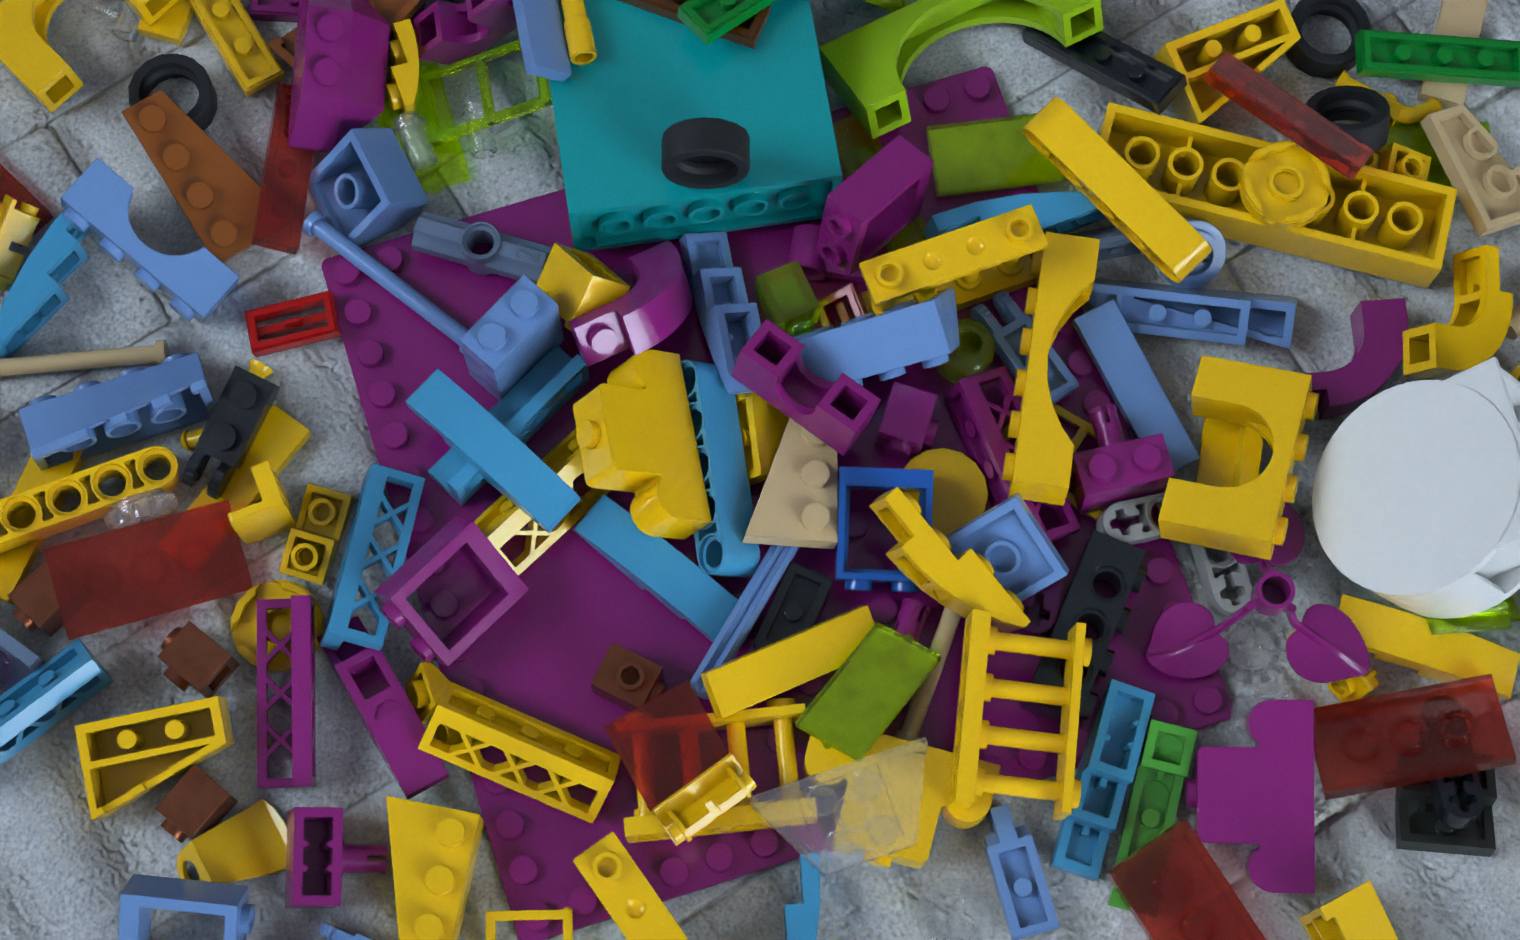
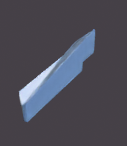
[1088,278,1297,348]

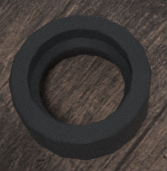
[1286,0,1371,79]
[128,53,217,131]
[1304,85,1390,159]
[661,117,750,189]

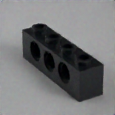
[1021,530,1148,723]

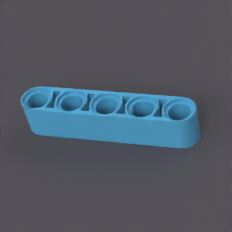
[681,359,760,578]

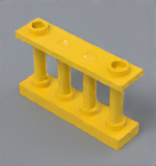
[859,204,1049,316]
[948,609,1092,820]
[615,698,817,844]
[573,831,689,940]

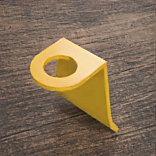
[177,799,287,884]

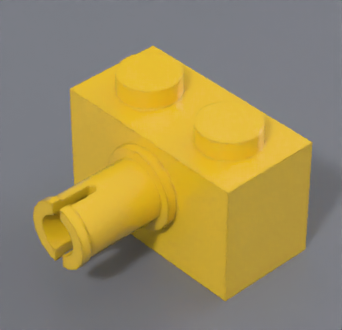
[536,242,630,331]

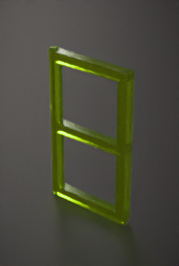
[419,39,553,147]

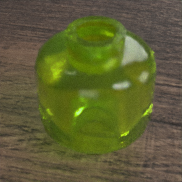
[935,319,995,383]

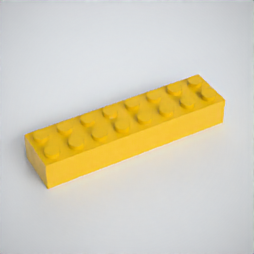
[1098,102,1458,289]

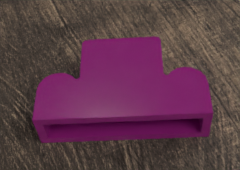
[1186,699,1315,894]

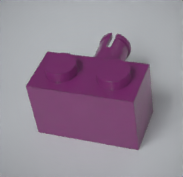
[1070,404,1175,515]
[285,807,388,908]

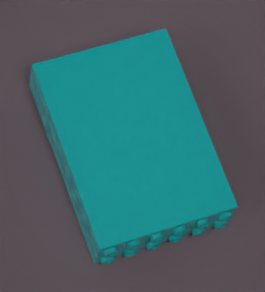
[549,0,842,252]

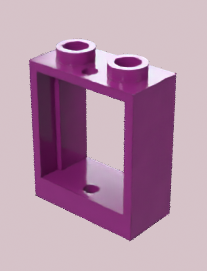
[816,134,934,276]
[374,516,529,667]

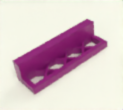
[944,365,1081,542]
[257,595,316,789]

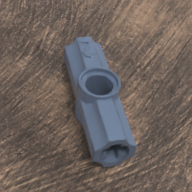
[411,211,552,285]

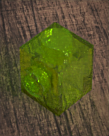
[755,260,820,337]

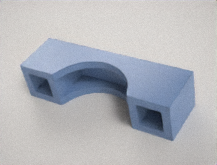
[60,157,239,324]

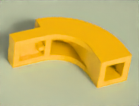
[1402,245,1513,378]

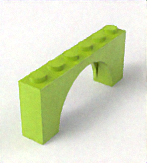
[819,0,1104,140]

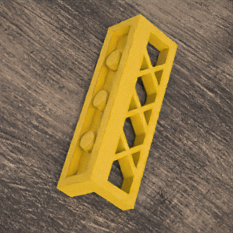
[474,428,611,576]
[417,680,621,824]

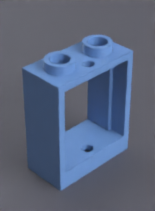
[118,874,255,940]

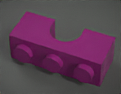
[413,0,517,68]
[731,319,881,456]

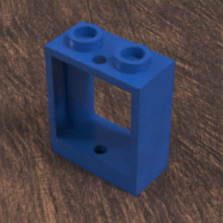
[835,467,934,593]

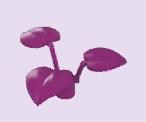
[1145,502,1370,683]

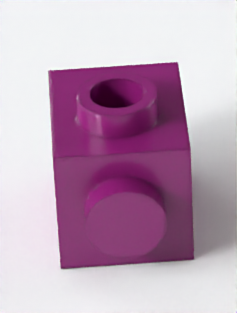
[875,382,940,459]

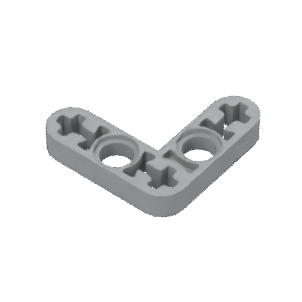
[1096,484,1252,617]

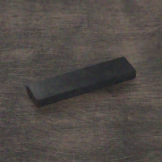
[1021,26,1187,115]

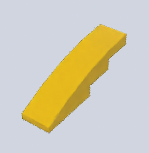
[1338,594,1520,699]

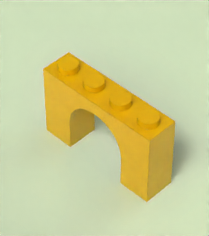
[0,0,179,114]
[1158,355,1319,560]

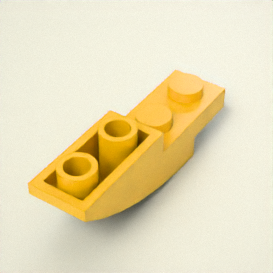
[869,487,1031,633]

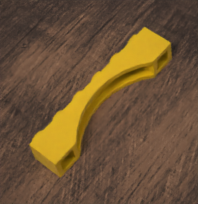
[1002,232,1100,506]

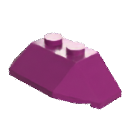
[287,0,390,153]

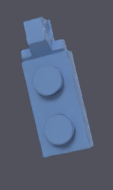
[983,804,1059,940]

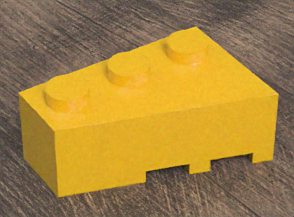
[1153,0,1301,125]
[74,696,235,821]

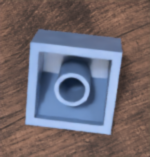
[304,128,429,247]

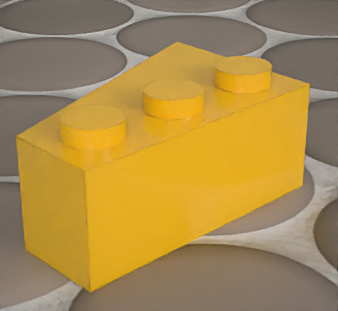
[386,796,485,940]
[1299,880,1398,940]

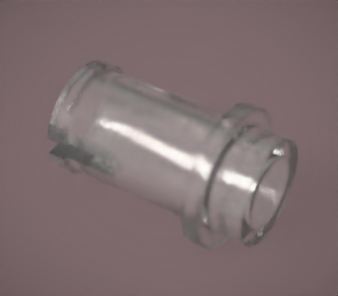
[461,99,498,159]
[393,111,438,171]

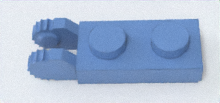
[970,290,1079,405]

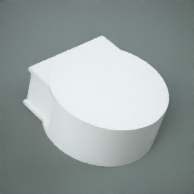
[1312,357,1520,619]

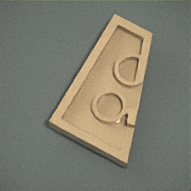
[1420,104,1520,237]
[742,418,838,549]

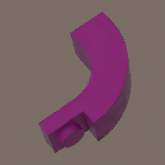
[568,240,693,367]
[1304,298,1408,420]

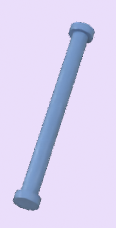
[301,210,469,355]

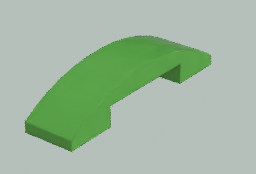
[1108,719,1198,917]

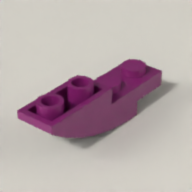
[316,616,449,800]

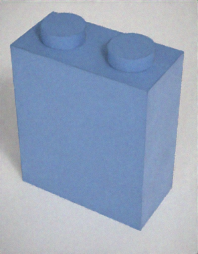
[459,275,564,401]

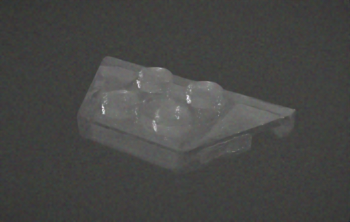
[749,737,928,877]

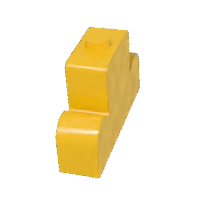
[573,349,712,540]
[803,733,1001,869]

